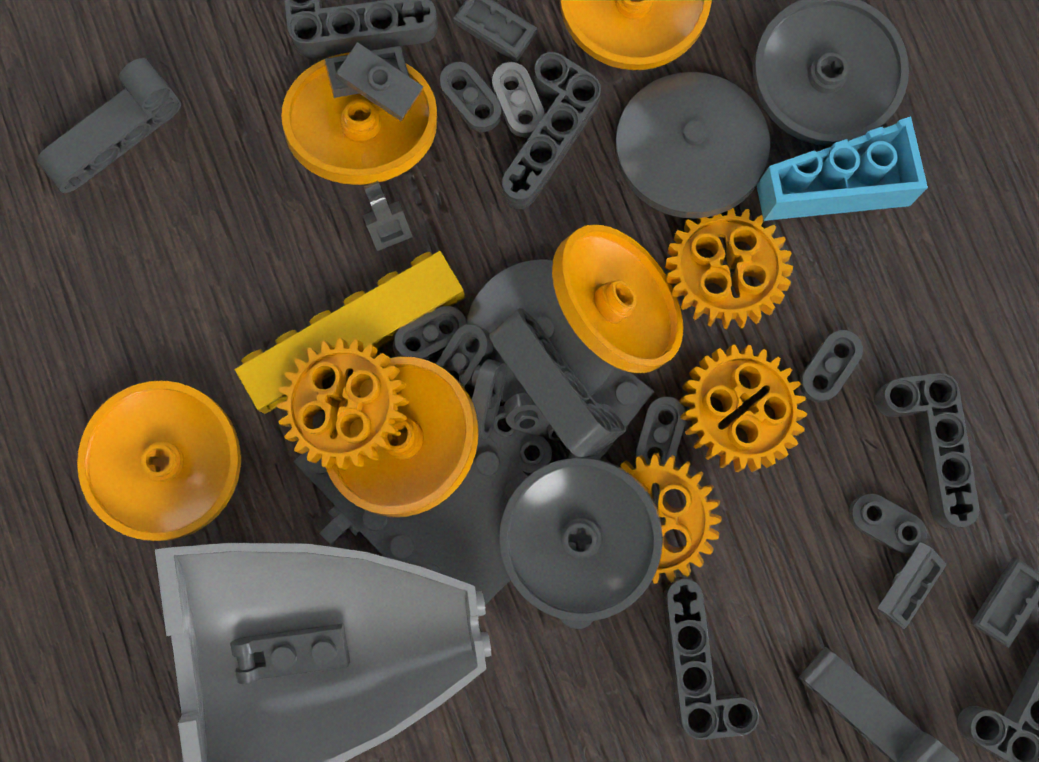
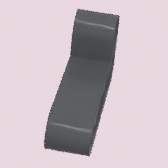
[284,0,438,58]
[502,52,601,209]
[37,58,181,193]
[489,308,626,457]
[874,373,979,528]
[663,578,759,740]
[798,647,960,762]
[957,648,1039,762]

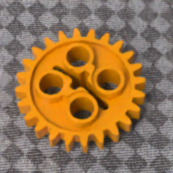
[665,208,793,329]
[277,338,409,470]
[679,345,807,472]
[621,453,722,584]

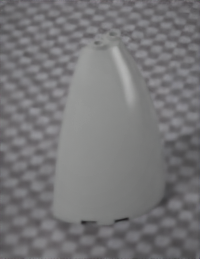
[155,543,491,762]

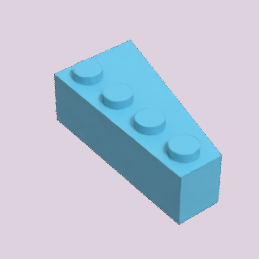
[757,116,928,221]

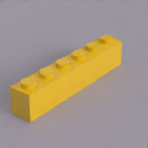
[234,251,465,414]

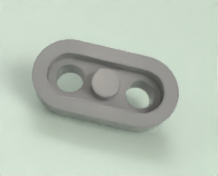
[492,62,545,138]

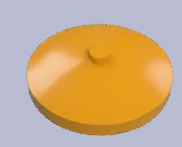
[560,0,712,70]
[281,52,437,185]
[552,225,683,373]
[326,357,478,517]
[77,381,241,541]

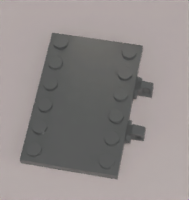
[293,437,528,605]

